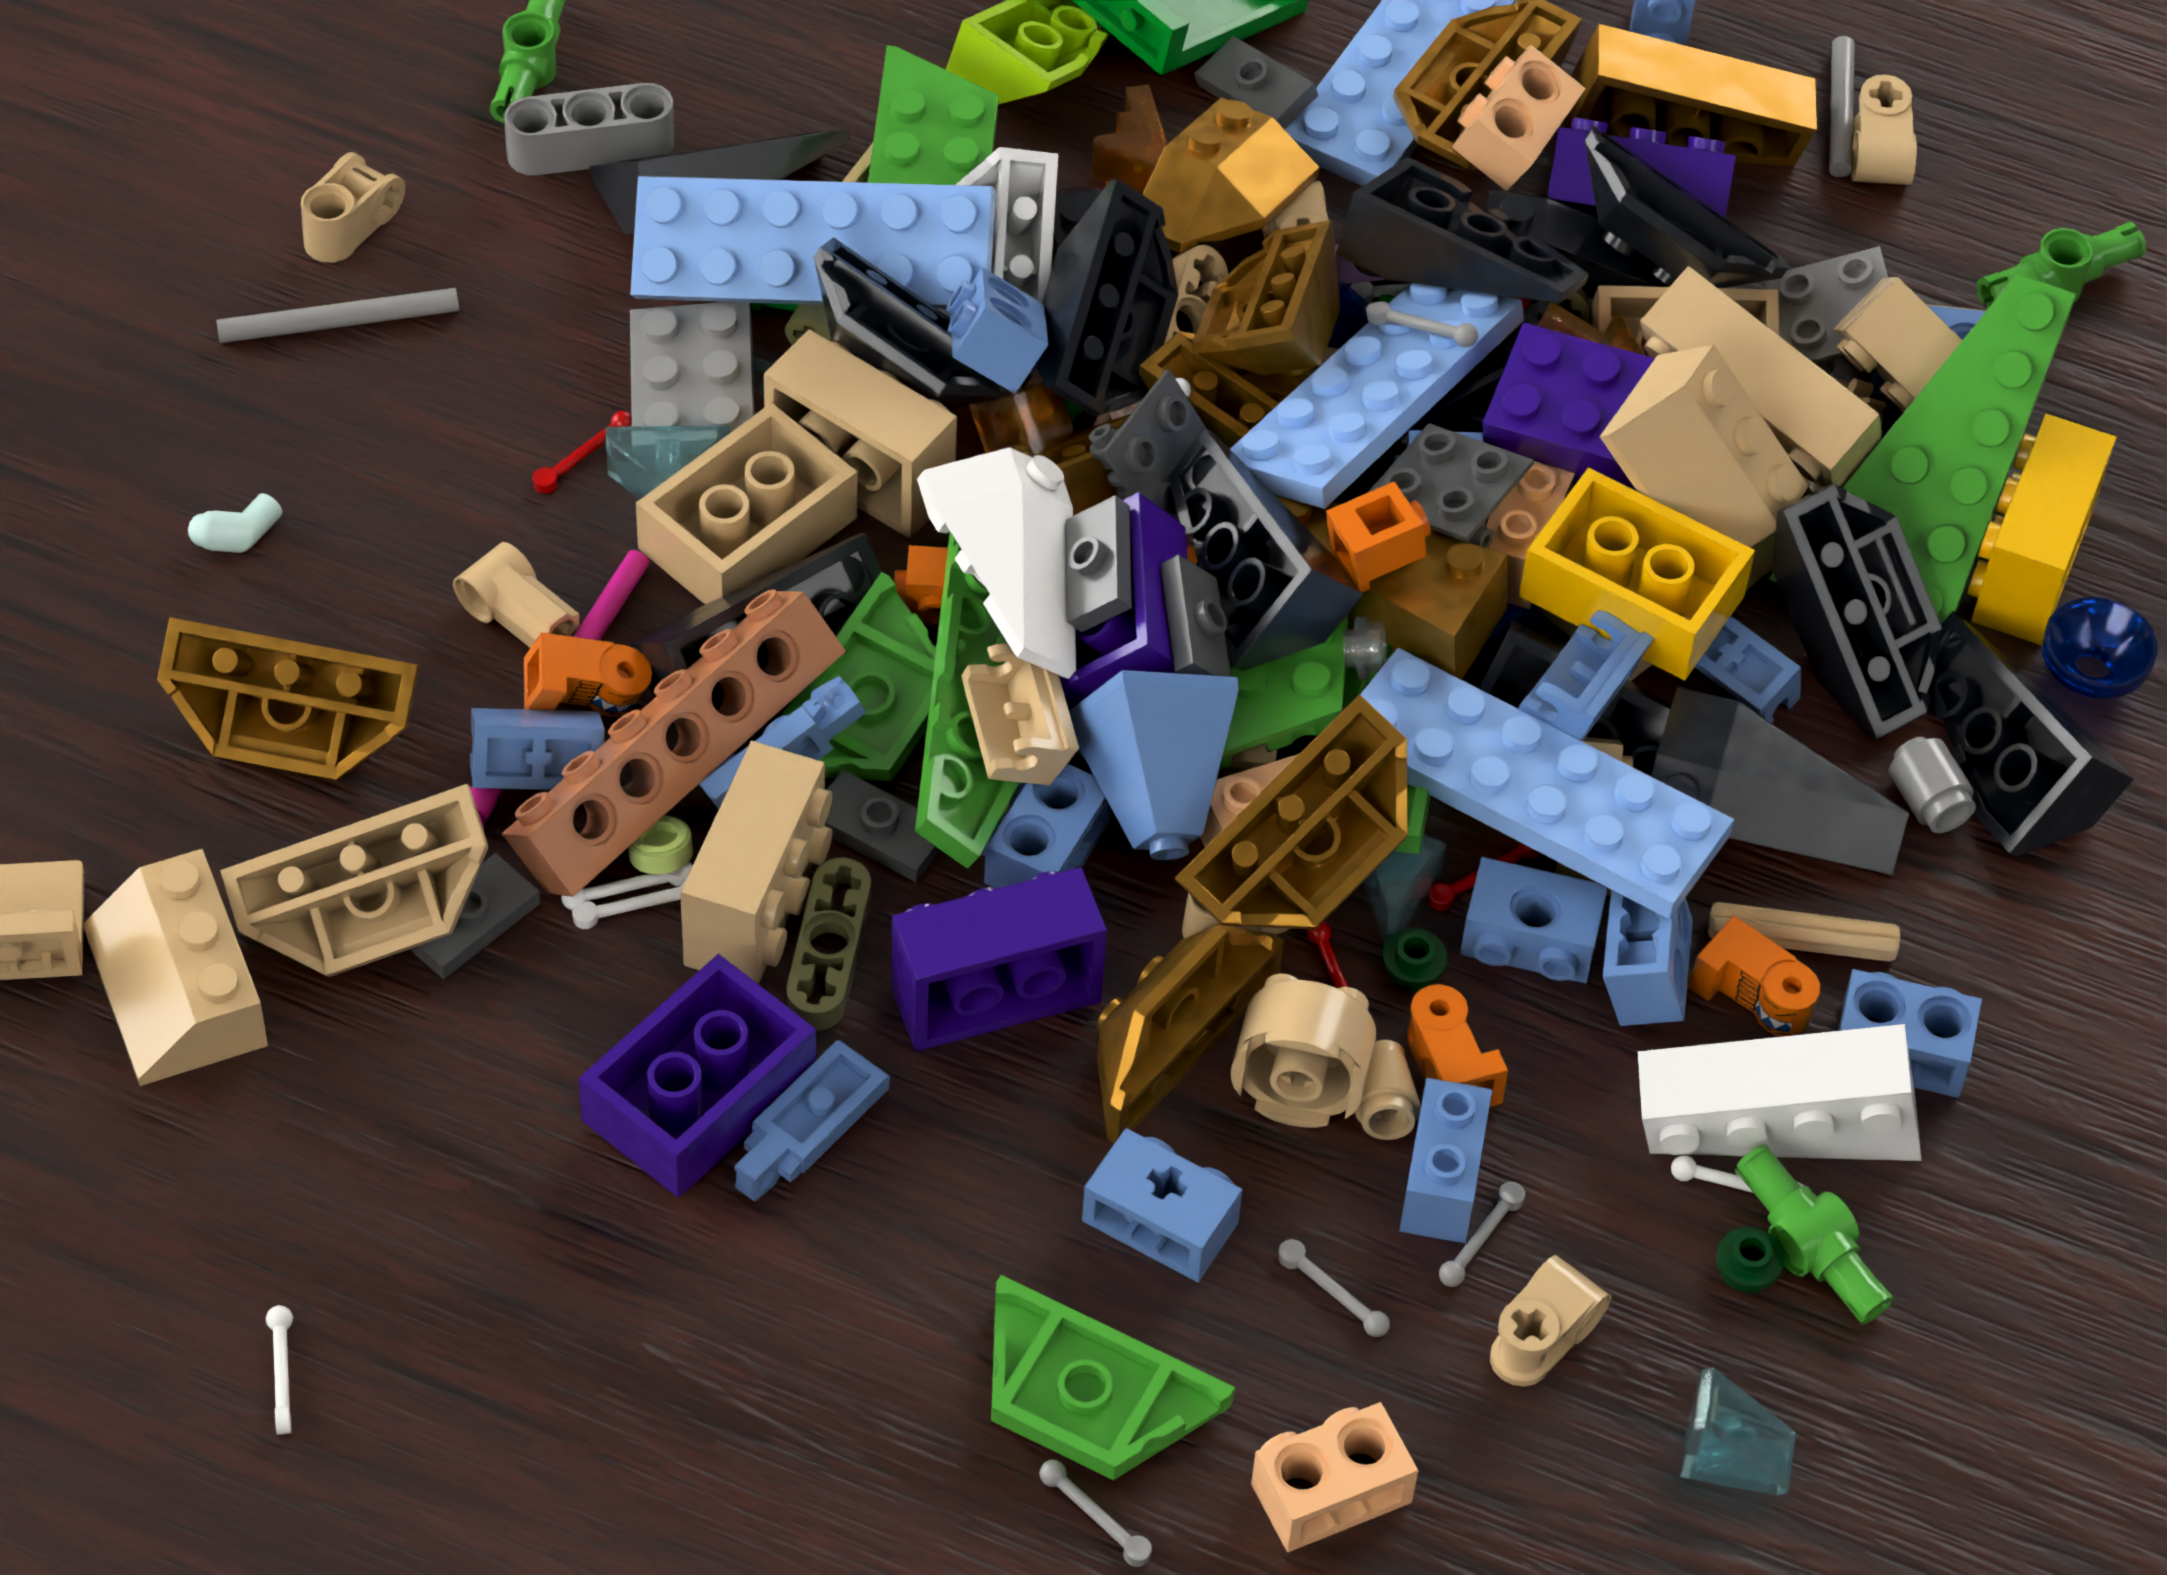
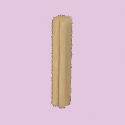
[1707,902,1900,962]

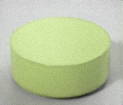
[628,815,693,874]

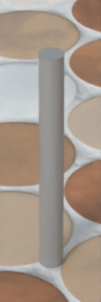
[216,288,459,343]

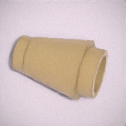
[1355,1040,1421,1140]

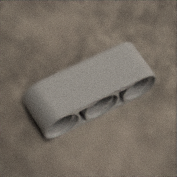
[504,83,675,175]

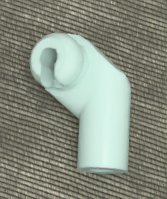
[188,493,283,553]

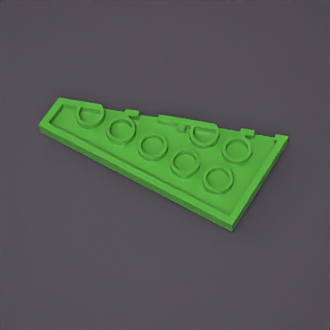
[1768,273,2076,624]
[915,532,1019,869]

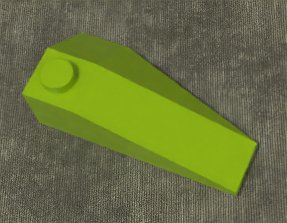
[946,0,1111,104]

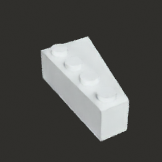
[1638,1024,1922,1161]

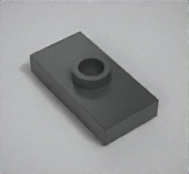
[1194,36,1319,130]
[1066,495,1132,632]
[1161,554,1231,677]
[825,769,941,883]
[410,853,541,980]

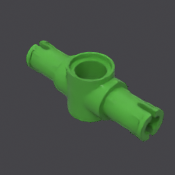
[489,0,567,123]
[1976,222,2146,310]
[1735,1144,1894,1325]

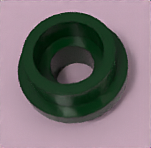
[1382,928,1447,991]
[1716,1227,1784,1293]

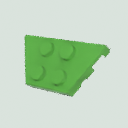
[868,45,999,185]
[781,572,936,781]
[1219,615,1348,769]
[991,1275,1235,1480]

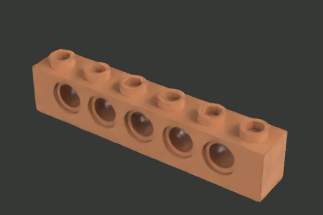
[502,589,846,897]

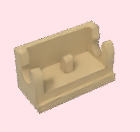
[961,643,1079,786]

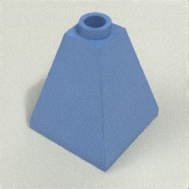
[1069,670,1239,860]

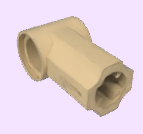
[453,542,580,648]

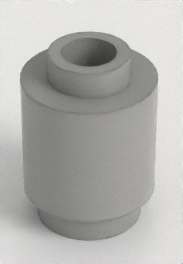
[1888,737,1976,833]

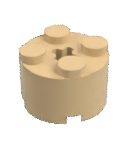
[1231,973,1376,1128]

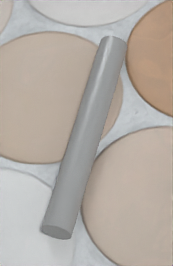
[1829,36,1855,177]

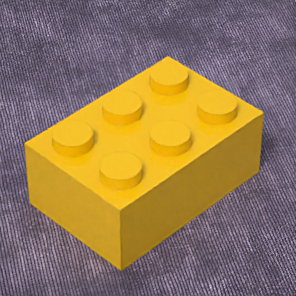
[1967,414,2116,646]
[1519,467,1755,681]

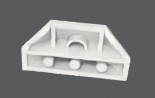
[938,147,1058,389]

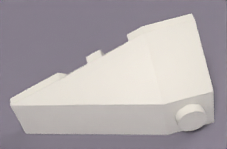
[917,447,1076,679]

